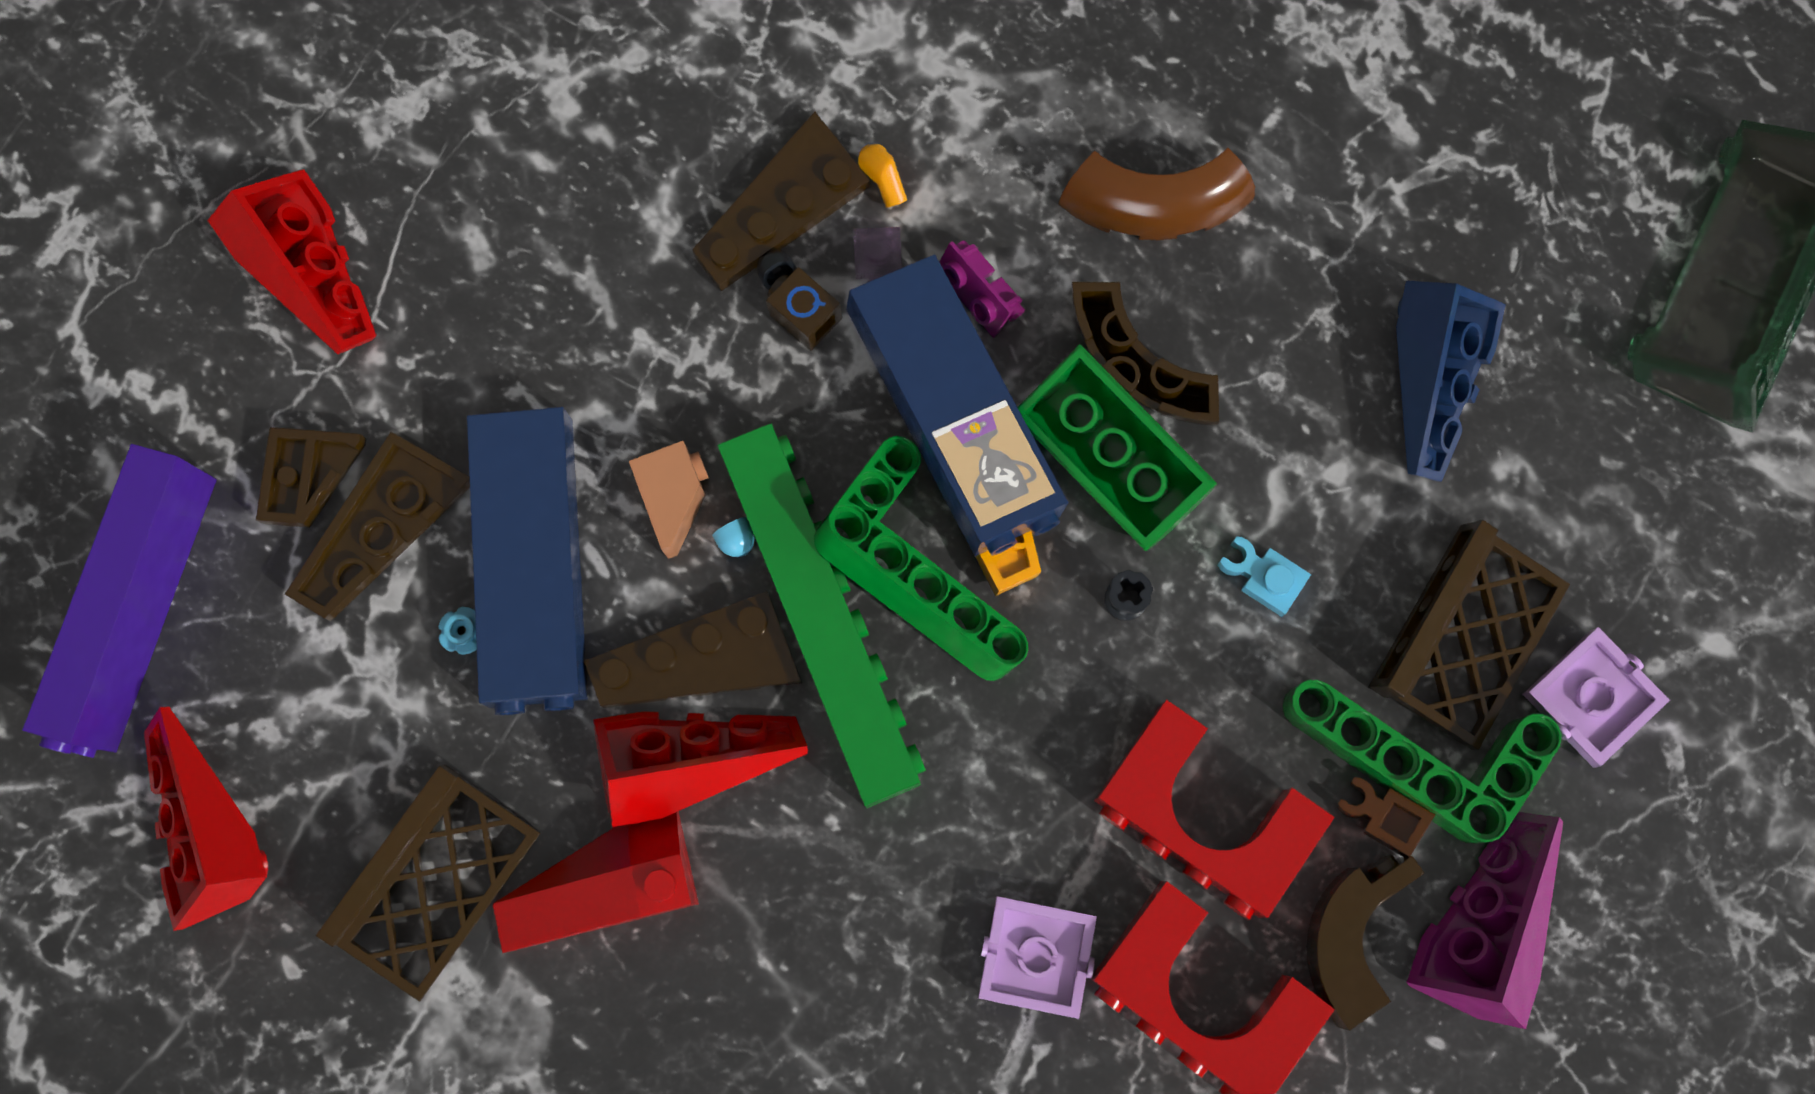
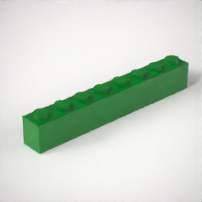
[718,423,926,808]

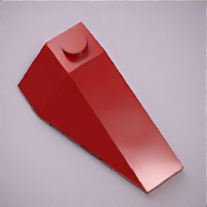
[207,169,377,354]
[144,706,268,931]
[593,711,808,827]
[493,811,699,953]

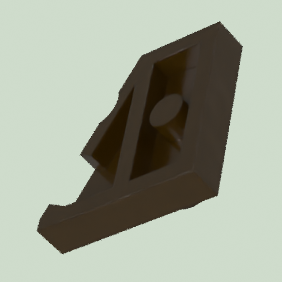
[256,427,366,528]

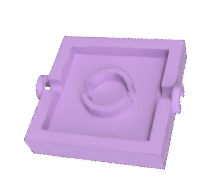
[1523,627,1670,768]
[978,896,1097,1019]

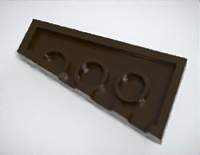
[692,111,870,291]
[284,432,470,621]

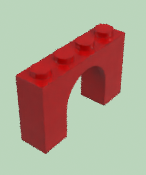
[1094,699,1335,920]
[1090,881,1335,1094]

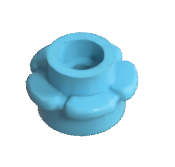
[439,607,477,655]

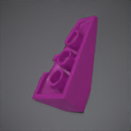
[1406,812,1563,1029]

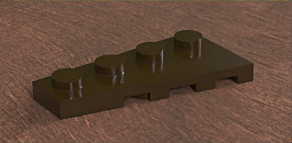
[584,591,802,708]

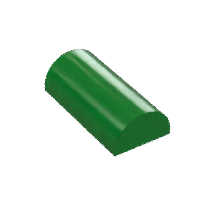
[1017,344,1217,551]

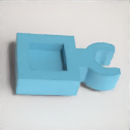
[1217,536,1311,617]

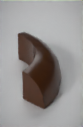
[1058,148,1255,240]

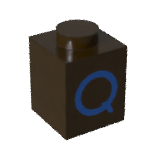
[766,267,842,351]

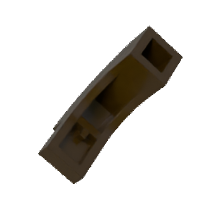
[1306,854,1424,1031]

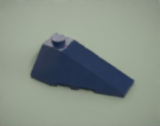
[1396,281,1506,482]

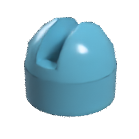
[712,517,755,557]

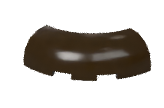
[1071,282,1219,425]

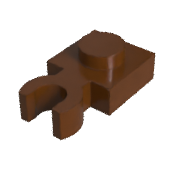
[1337,777,1435,857]

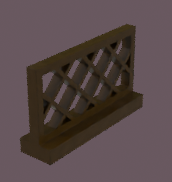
[1368,520,1570,750]
[316,765,541,1002]

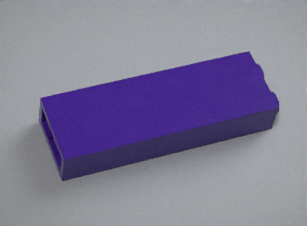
[22,443,217,758]

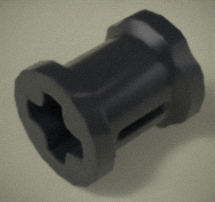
[1104,570,1153,621]

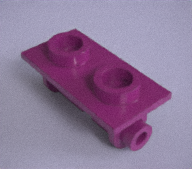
[939,240,1025,338]

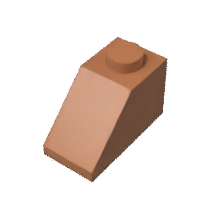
[629,441,709,559]

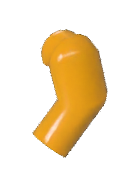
[858,144,907,208]

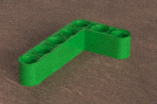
[814,436,1029,681]
[1283,680,1562,843]

